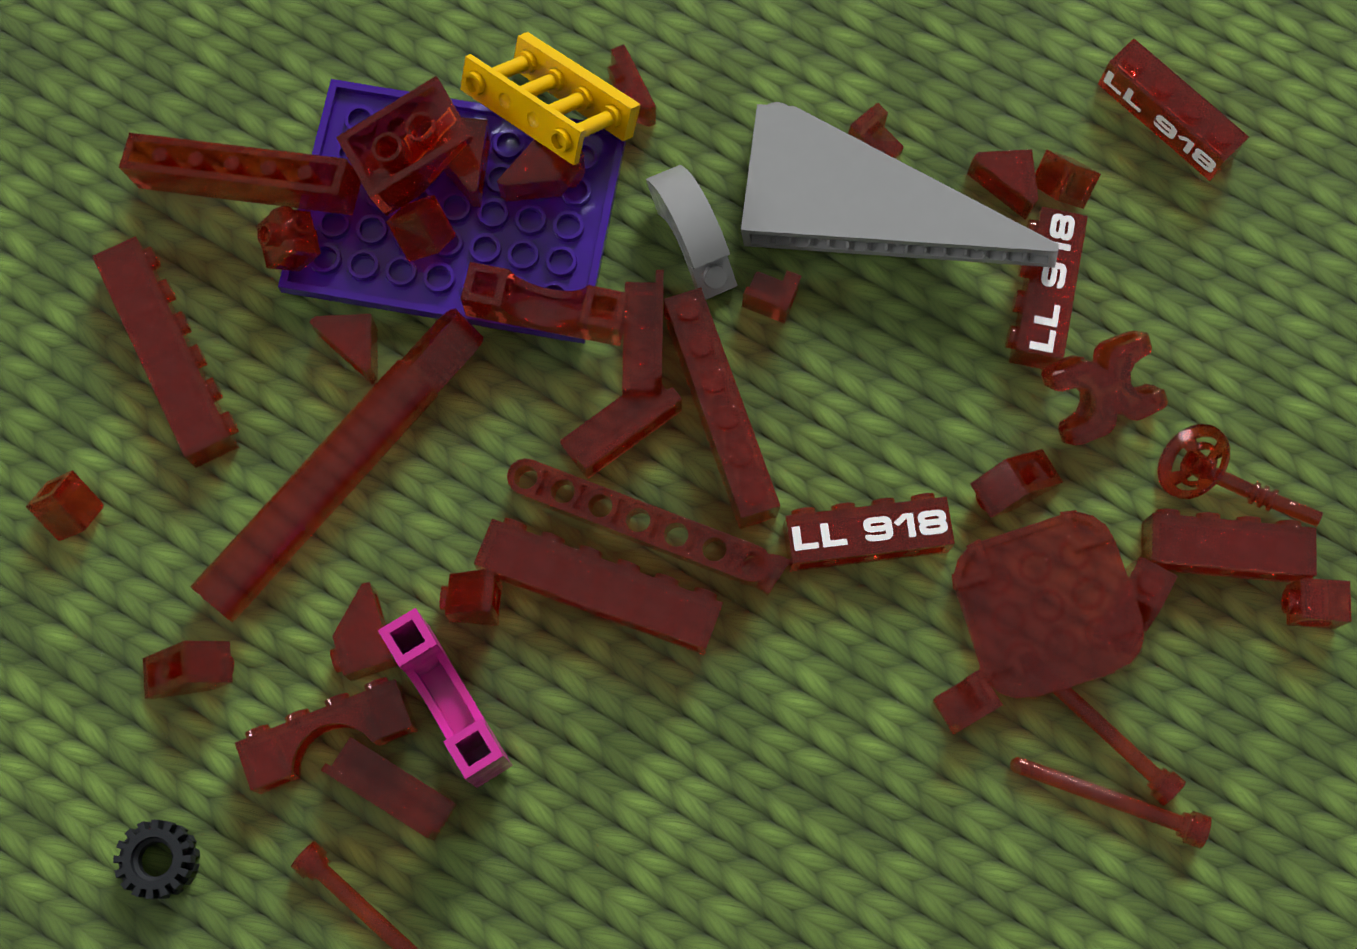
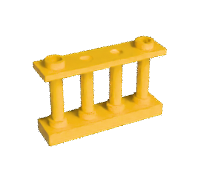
[460,32,641,165]

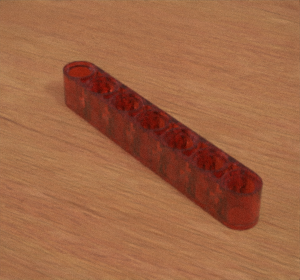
[507,458,772,587]

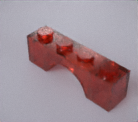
[461,262,628,346]
[235,677,418,794]

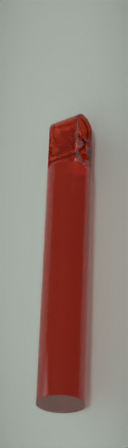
[190,308,483,623]

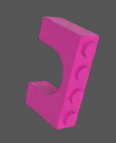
[378,608,513,788]

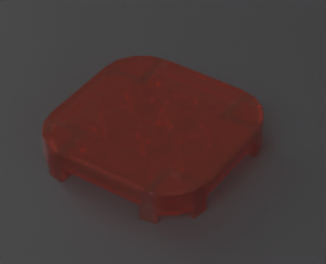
[952,510,1146,700]

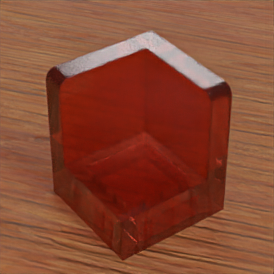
[848,103,903,158]
[1031,149,1101,209]
[386,195,455,261]
[742,270,802,324]
[26,470,104,541]
[933,669,1003,735]

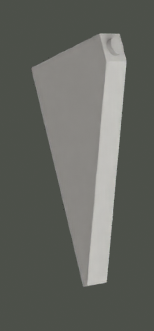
[741,102,1059,267]

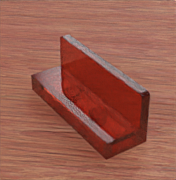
[622,270,664,396]
[560,374,682,480]
[321,737,457,841]

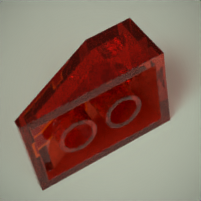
[336,76,474,216]

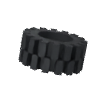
[113,820,200,899]

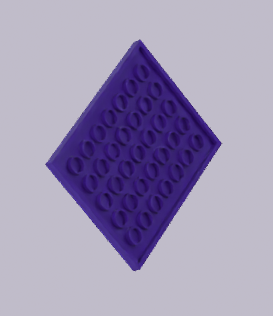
[278,79,626,344]

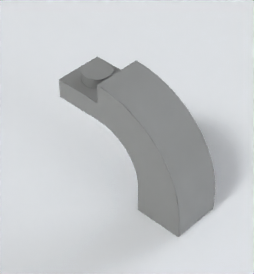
[646,165,737,301]

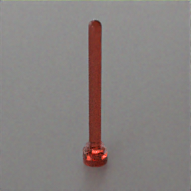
[1021,652,1186,806]
[1010,757,1212,849]
[291,841,418,949]

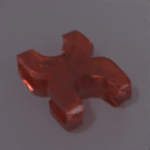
[1041,331,1168,446]

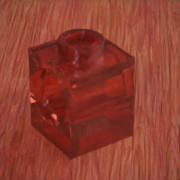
[1281,578,1352,629]

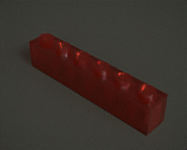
[119,133,362,215]
[92,236,240,468]
[664,287,780,529]
[474,518,723,655]

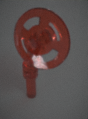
[1158,424,1323,527]

